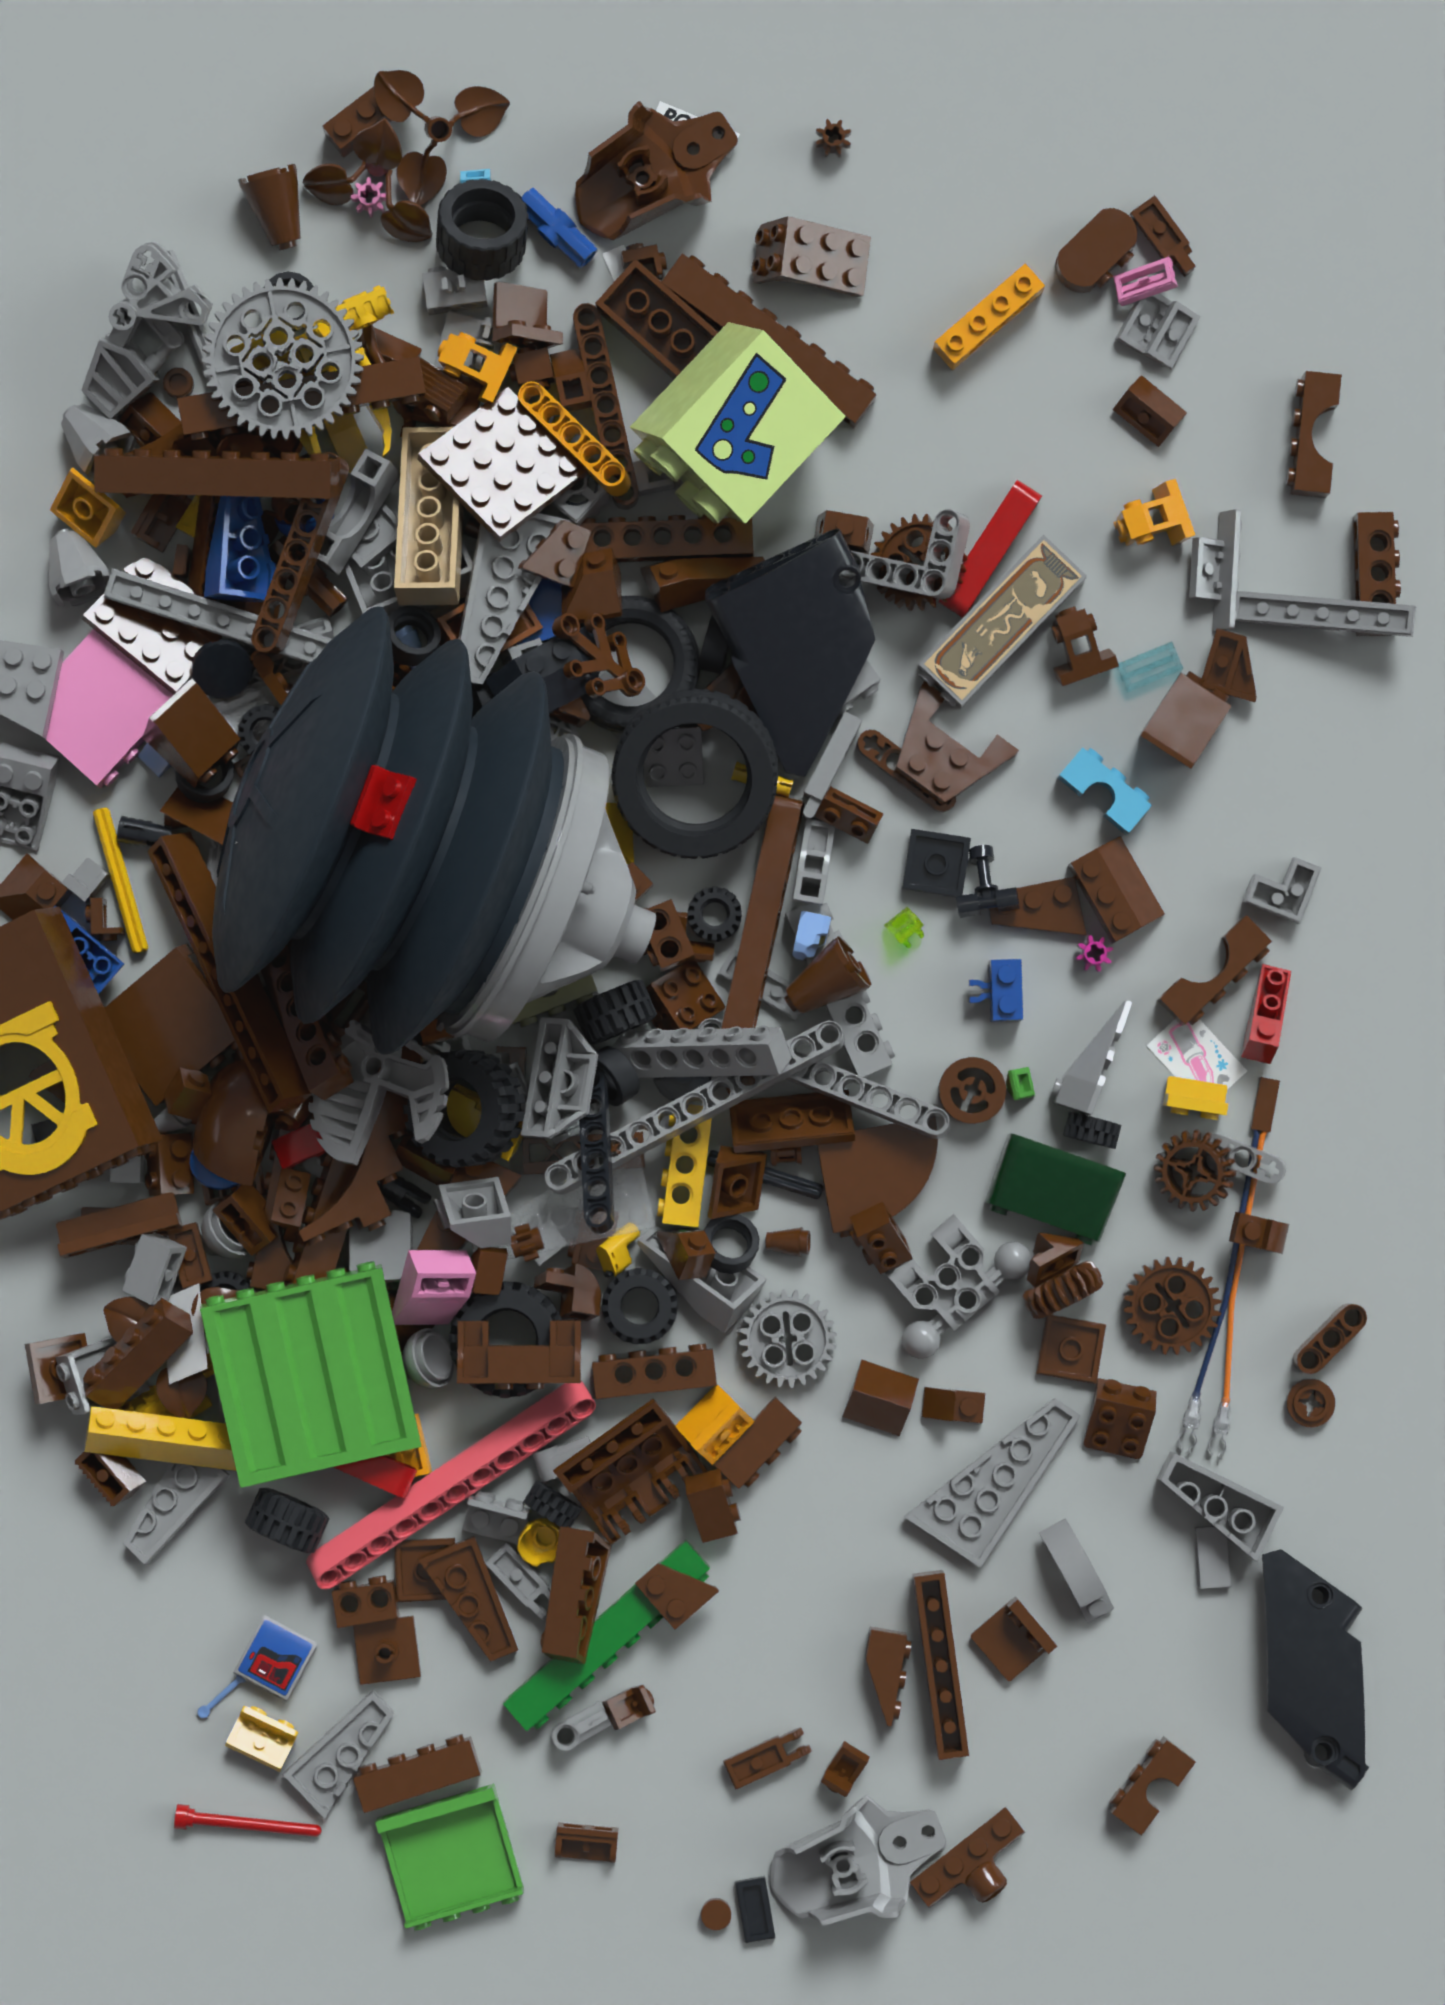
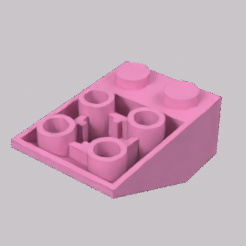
[392,1250,476,1325]

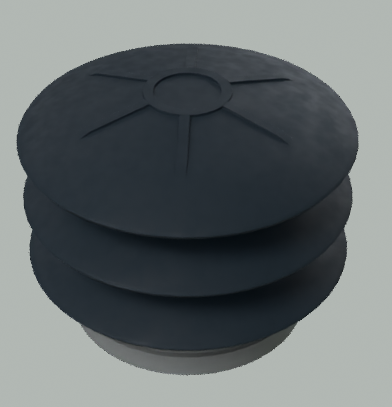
[212,606,656,1055]

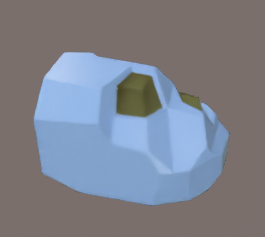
[792,911,831,961]

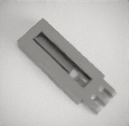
[803,711,862,820]

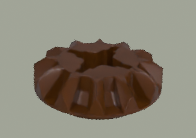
[1287,1379,1335,1427]

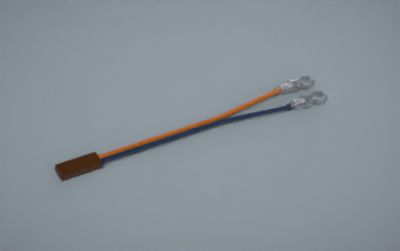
[1178,1077,1280,1459]

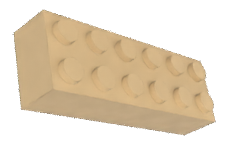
[394,427,464,605]

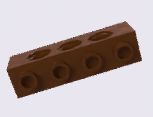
[1353,512,1401,636]
[592,1343,717,1399]

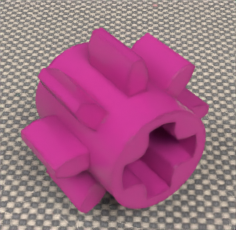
[1075,935,1113,972]

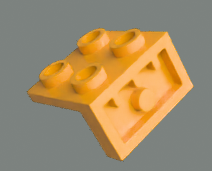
[676,1385,755,1465]

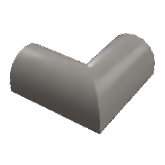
[1243,857,1322,924]

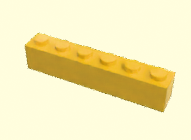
[84,1406,236,1471]

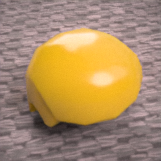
[517,1518,560,1567]

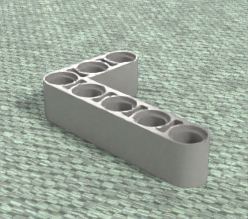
[839,509,970,599]

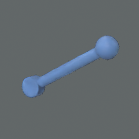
[198,1675,247,1718]

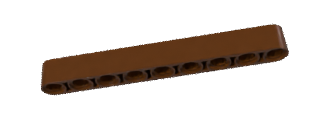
[721,796,804,1029]

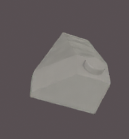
[637,1225,767,1333]

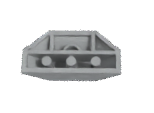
[521,1017,598,1139]

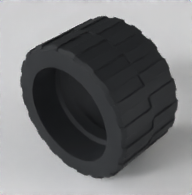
[436,179,529,281]

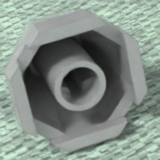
[61,404,137,481]
[49,529,110,606]

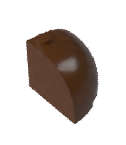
[191,1059,274,1186]

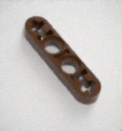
[857,729,956,813]

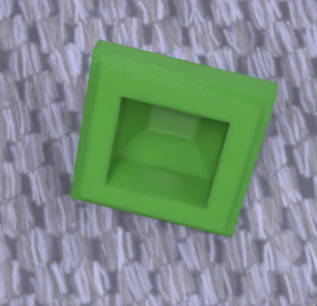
[1006,1067,1035,1100]

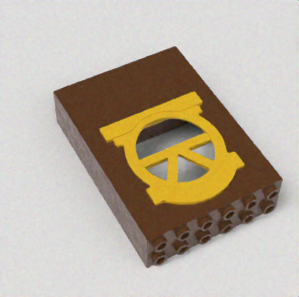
[0,907,163,1220]

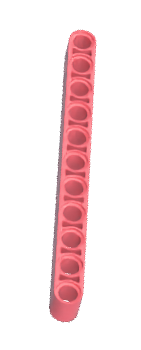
[306,1381,596,1590]

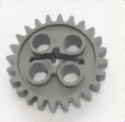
[739,1289,837,1388]

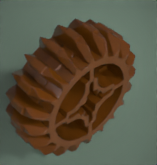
[1154,1129,1236,1212]
[1022,1261,1104,1319]

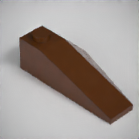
[640,556,765,612]

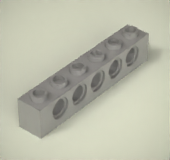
[785,903,895,1078]
[612,1026,792,1078]

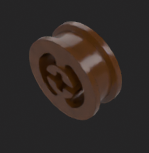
[939,1057,1006,1124]

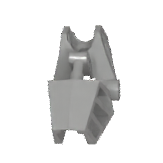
[81,242,213,420]

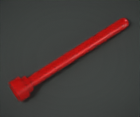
[174,1804,322,1837]

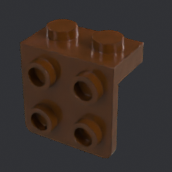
[1084,1378,1157,1459]

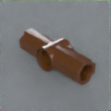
[269,536,348,618]

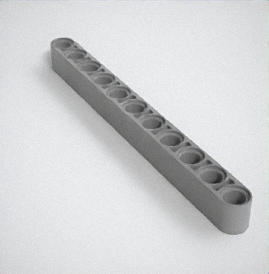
[545,1020,845,1195]

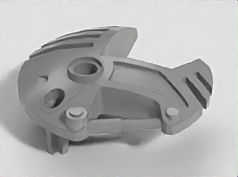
[308,1020,449,1166]

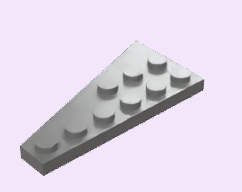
[458,513,574,686]
[904,1398,1081,1568]

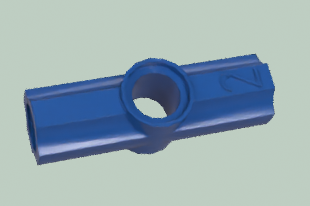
[522,188,598,269]

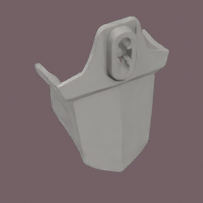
[770,1795,946,1926]

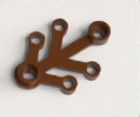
[552,613,645,698]

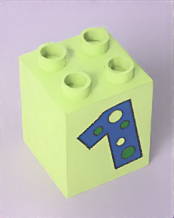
[630,322,846,524]

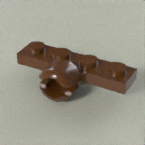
[910,1807,1026,1908]

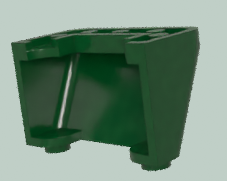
[985,1133,1126,1246]

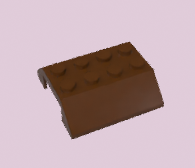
[553,1399,708,1546]

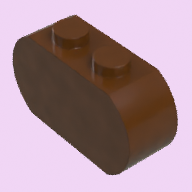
[1055,208,1137,293]

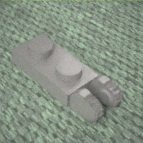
[485,1542,551,1623]

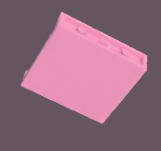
[46,629,173,788]

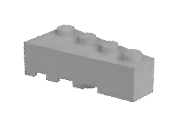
[1157,1451,1284,1562]

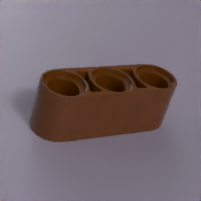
[1293,1303,1367,1374]

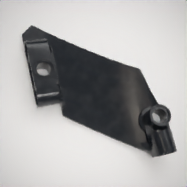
[1262,1549,1369,1791]

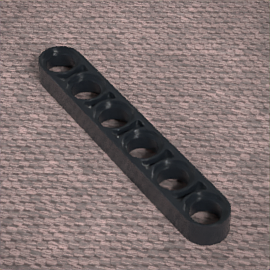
[579,1067,615,1234]

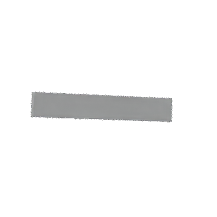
[1235,591,1416,637]

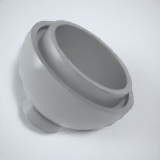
[201,1201,249,1259]
[402,1328,454,1389]

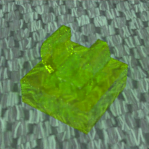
[884,907,924,948]

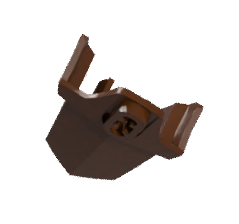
[575,101,738,241]

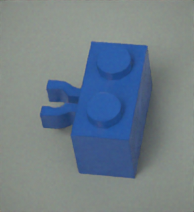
[969,959,1023,1022]

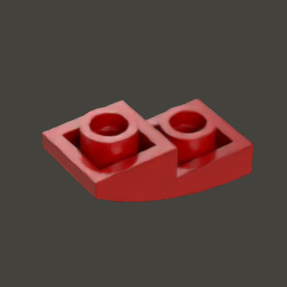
[271,1124,326,1169]

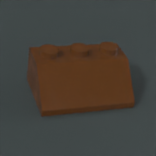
[1068,836,1165,944]

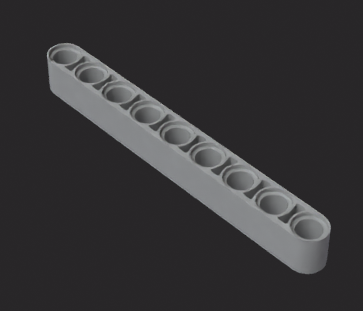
[698,1018,951,1139]

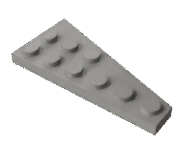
[0,640,64,739]

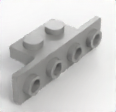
[1189,509,1242,632]

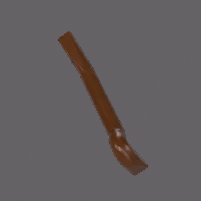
[362,324,416,437]

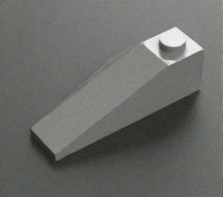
[1050,1000,1132,1116]

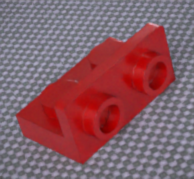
[350,765,417,840]

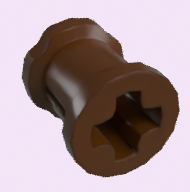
[770,1147,802,1166]

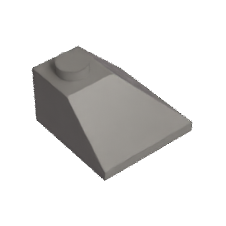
[438,1177,511,1248]

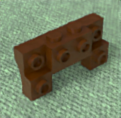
[457,1320,581,1389]

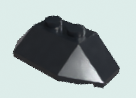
[485,627,600,713]

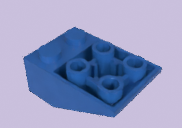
[54,906,124,995]

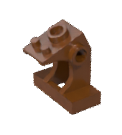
[1051,606,1119,686]

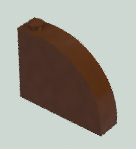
[817,1117,938,1238]

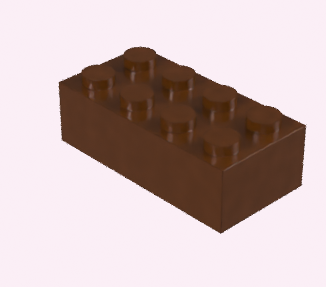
[595,259,718,380]

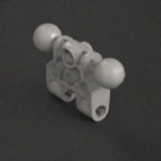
[885,1214,1032,1359]

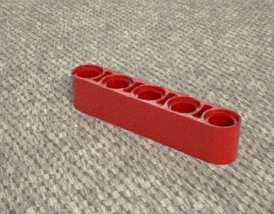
[938,480,1042,618]
[333,1455,417,1498]

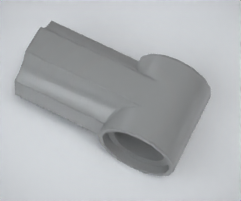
[532,1436,591,1482]
[551,1701,612,1751]

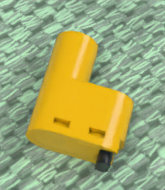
[596,1222,640,1278]

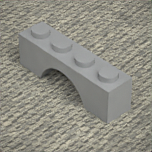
[303,449,400,576]

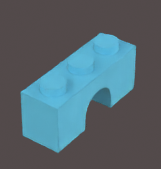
[1057,747,1152,835]

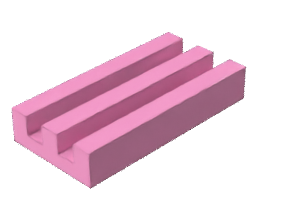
[1113,257,1178,306]

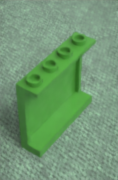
[375,1783,524,1931]

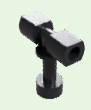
[956,845,1020,918]

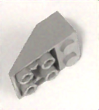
[0,742,60,851]

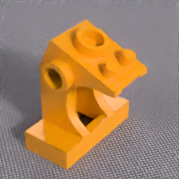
[437,332,517,403]
[1113,479,1195,546]

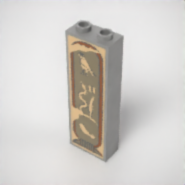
[917,535,1087,709]

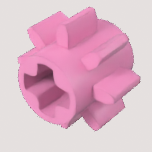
[351,177,386,218]

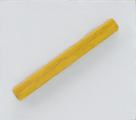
[93,808,148,953]

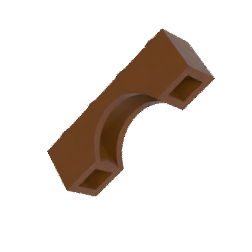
[1286,371,1342,498]
[1157,915,1272,1026]

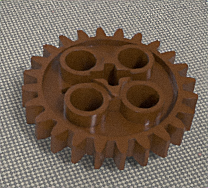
[871,514,968,611]
[1122,1257,1222,1355]

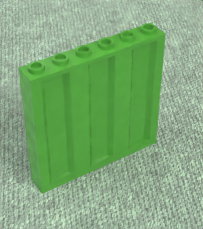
[200,1261,421,1488]

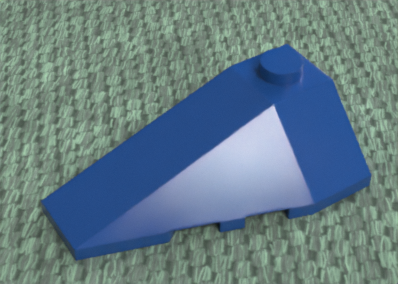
[204,496,276,602]

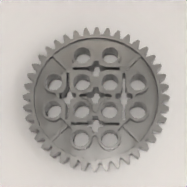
[202,278,364,441]

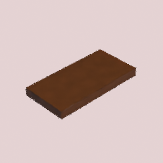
[729,1089,855,1153]

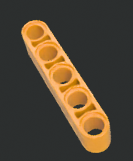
[518,381,631,496]

